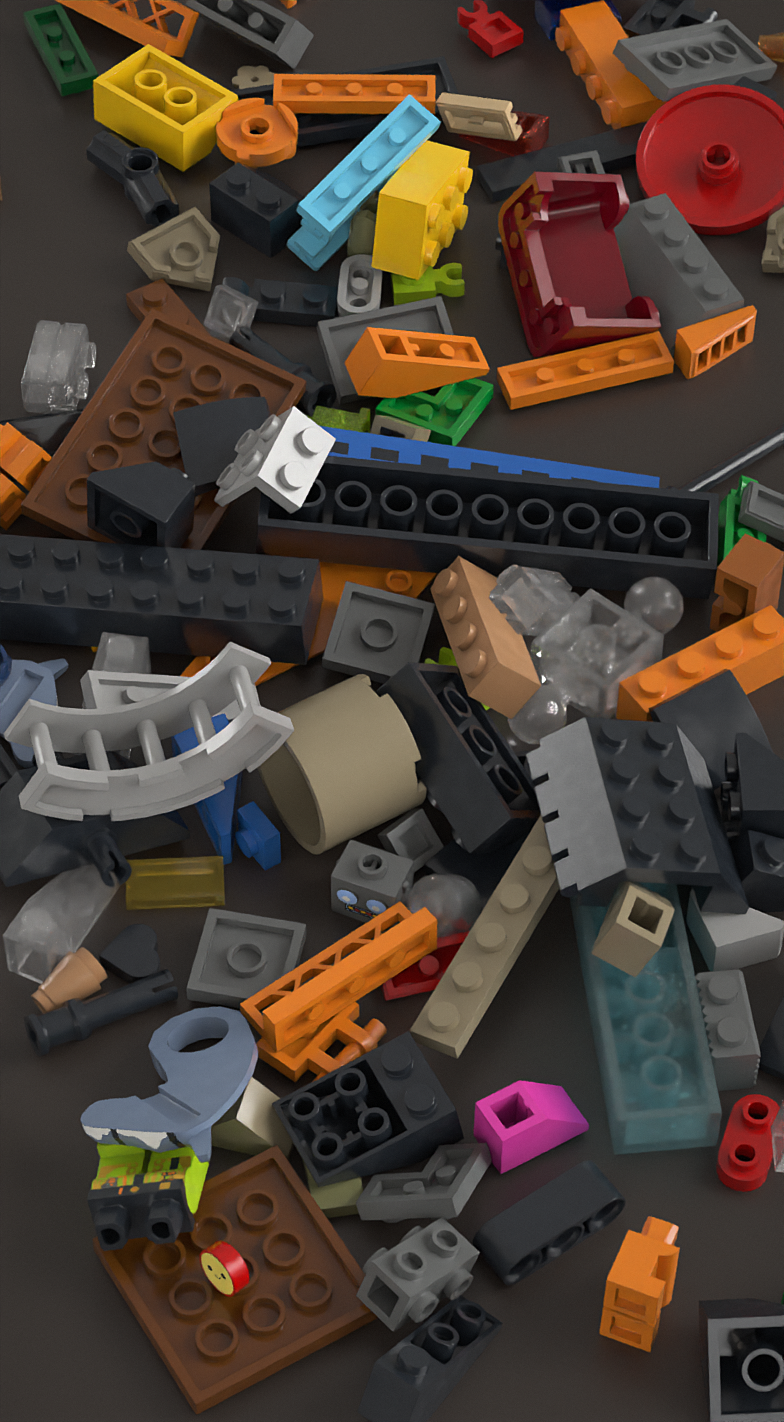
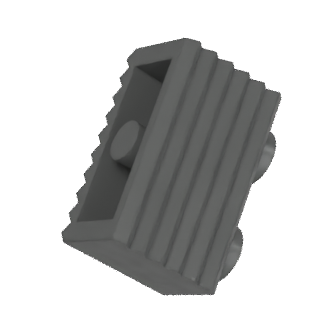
[689,969,761,1092]

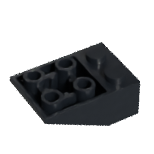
[272,1031,464,1187]

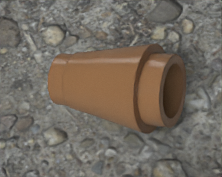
[31,947,107,1014]

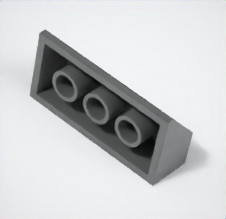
[614,193,744,358]

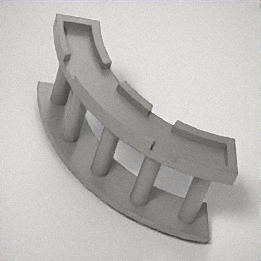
[4,642,295,821]

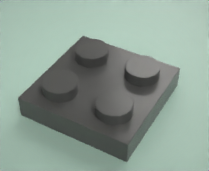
[322,581,435,684]
[186,908,306,1012]

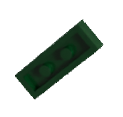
[23,3,99,96]

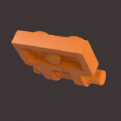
[256,1002,387,1082]

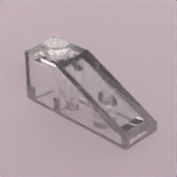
[3,864,120,984]

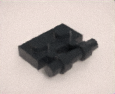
[623,0,718,38]

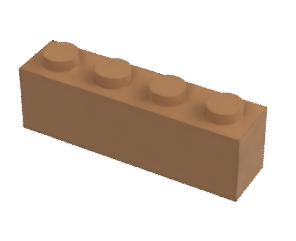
[430,556,541,719]

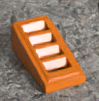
[674,305,757,379]

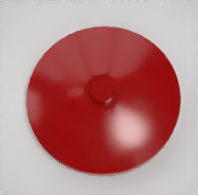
[636,84,784,235]

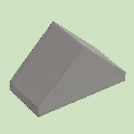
[686,888,784,972]

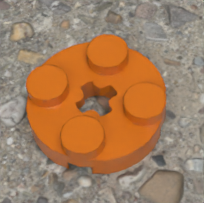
[216,98,298,169]

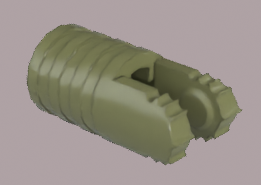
[347,190,379,257]

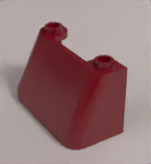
[498,172,661,357]

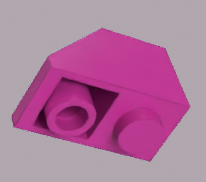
[474,1080,589,1174]

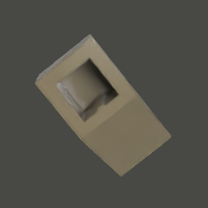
[591,881,675,978]

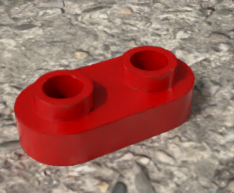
[716,1094,783,1192]

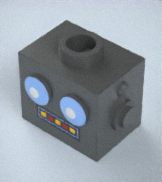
[331,840,414,930]

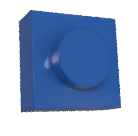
[235,801,281,871]

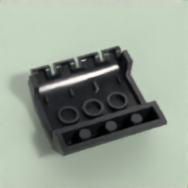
[526,717,749,914]

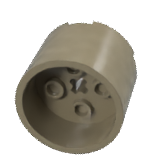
[257,674,427,854]

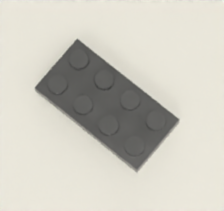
[613,19,777,102]

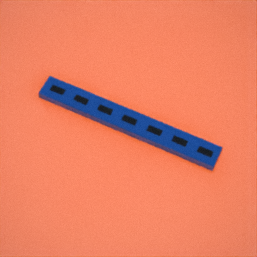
[320,426,660,488]

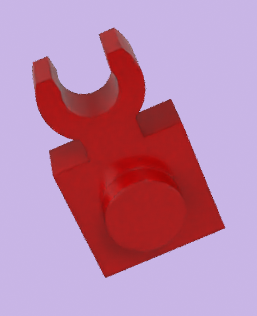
[457,0,524,58]

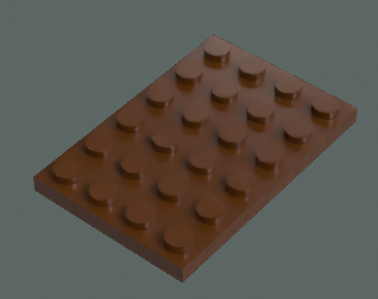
[21,308,307,550]

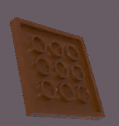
[92,1145,378,1415]

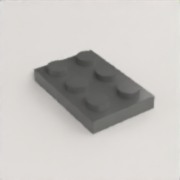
[317,296,454,404]

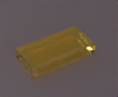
[126,856,225,910]

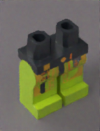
[87,1143,209,1251]

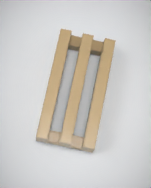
[436,92,522,141]

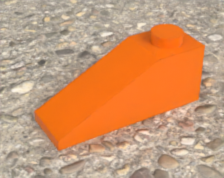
[344,327,490,398]

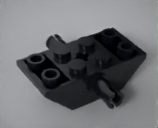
[0,751,190,887]

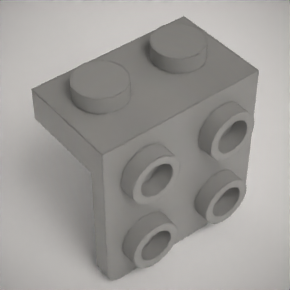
[214,406,336,513]

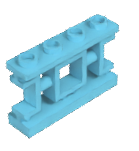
[287,94,441,271]

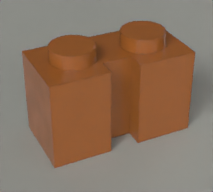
[710,533,784,632]

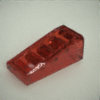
[459,111,550,156]

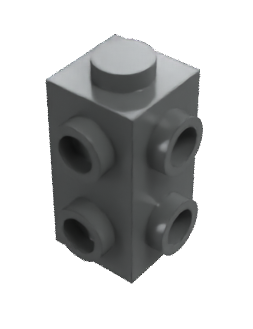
[356,1217,480,1332]

